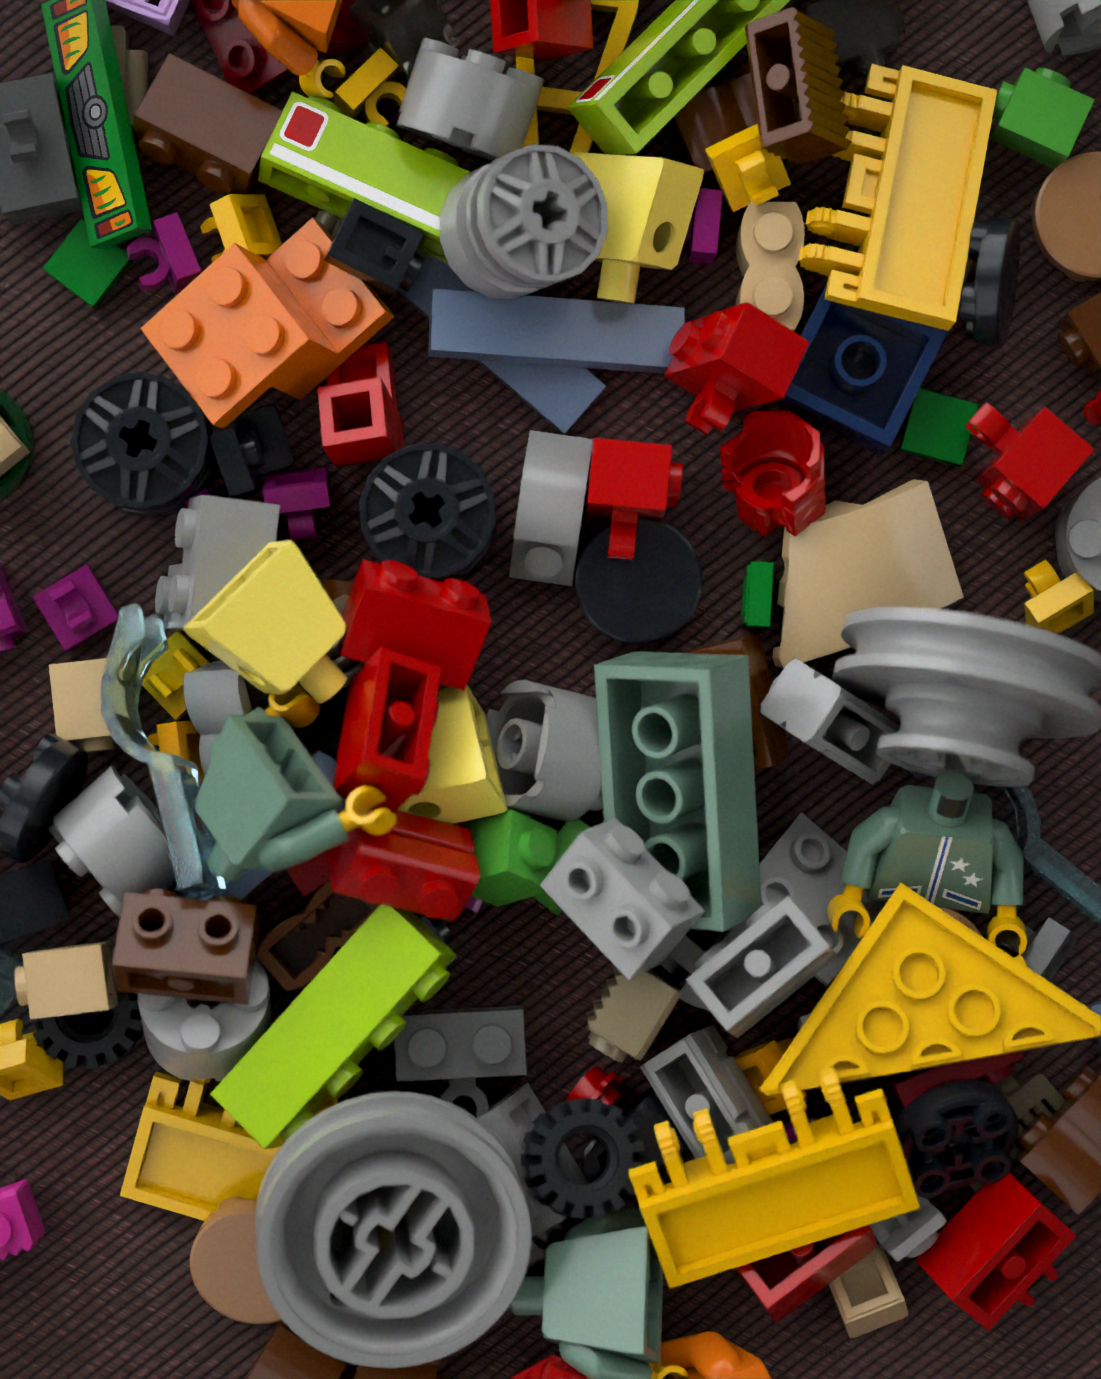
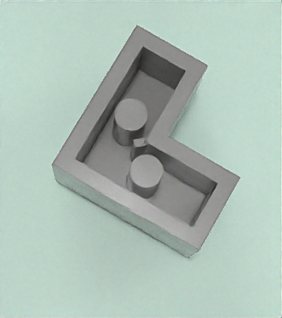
[155,495,280,631]

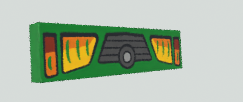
[41,0,152,249]

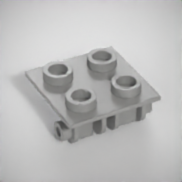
[759,812,887,986]

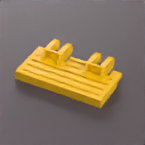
[798,64,997,331]
[628,1067,920,1288]
[120,1072,338,1221]

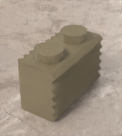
[586,968,682,1063]

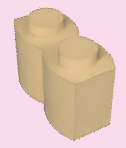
[736,202,805,332]

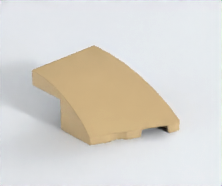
[772,479,964,668]

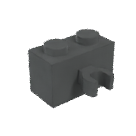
[0,73,83,225]
[394,1004,527,1117]

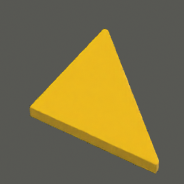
[759,882,1101,1097]

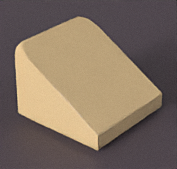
[828,1244,908,1338]

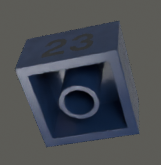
[772,283,947,456]

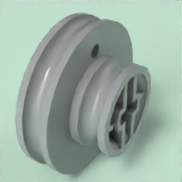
[832,607,1101,787]
[255,1092,531,1368]

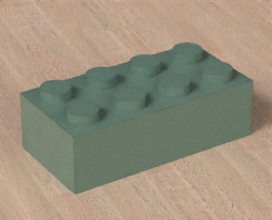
[594,651,762,931]

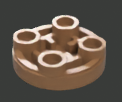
[1031,151,1101,282]
[190,1196,282,1324]

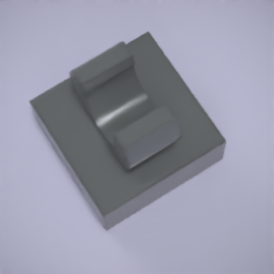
[999,917,1078,982]

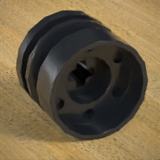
[71,372,218,519]
[359,443,497,582]

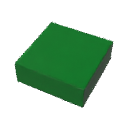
[43,219,134,310]
[898,388,979,468]
[741,561,773,630]

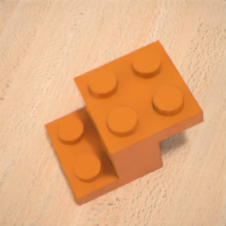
[140,217,395,429]

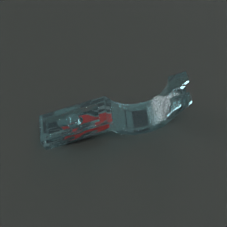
[100,603,227,898]
[908,770,1101,927]

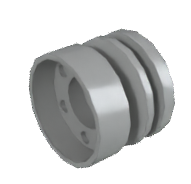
[440,144,608,300]

